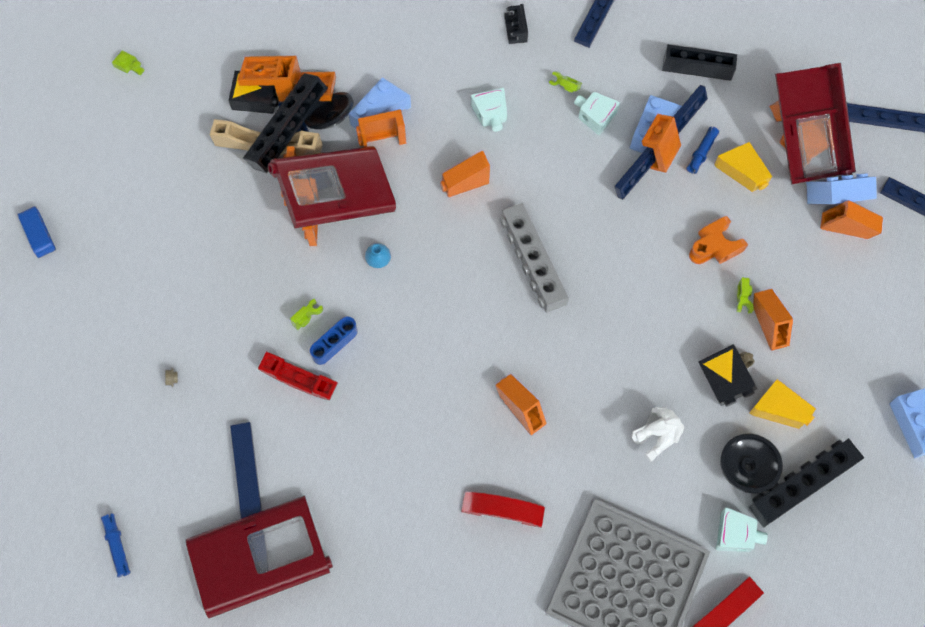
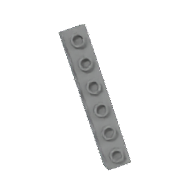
[500,203,569,313]

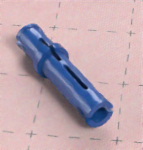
[687,126,719,174]
[101,514,131,578]

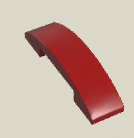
[258,351,338,401]
[461,492,545,528]
[692,576,764,627]

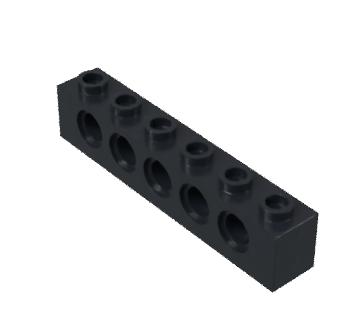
[243,73,328,173]
[749,438,864,528]

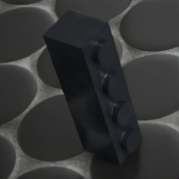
[662,44,737,81]

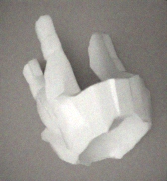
[631,407,684,462]

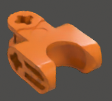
[689,216,748,264]

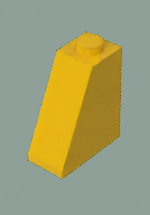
[714,142,772,192]
[749,379,816,429]

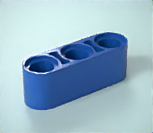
[17,206,56,258]
[310,316,358,365]

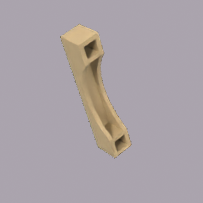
[209,119,323,156]

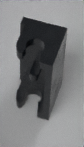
[504,4,528,44]

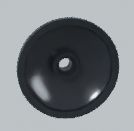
[304,92,354,130]
[720,434,783,493]

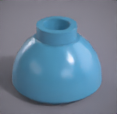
[365,243,391,268]

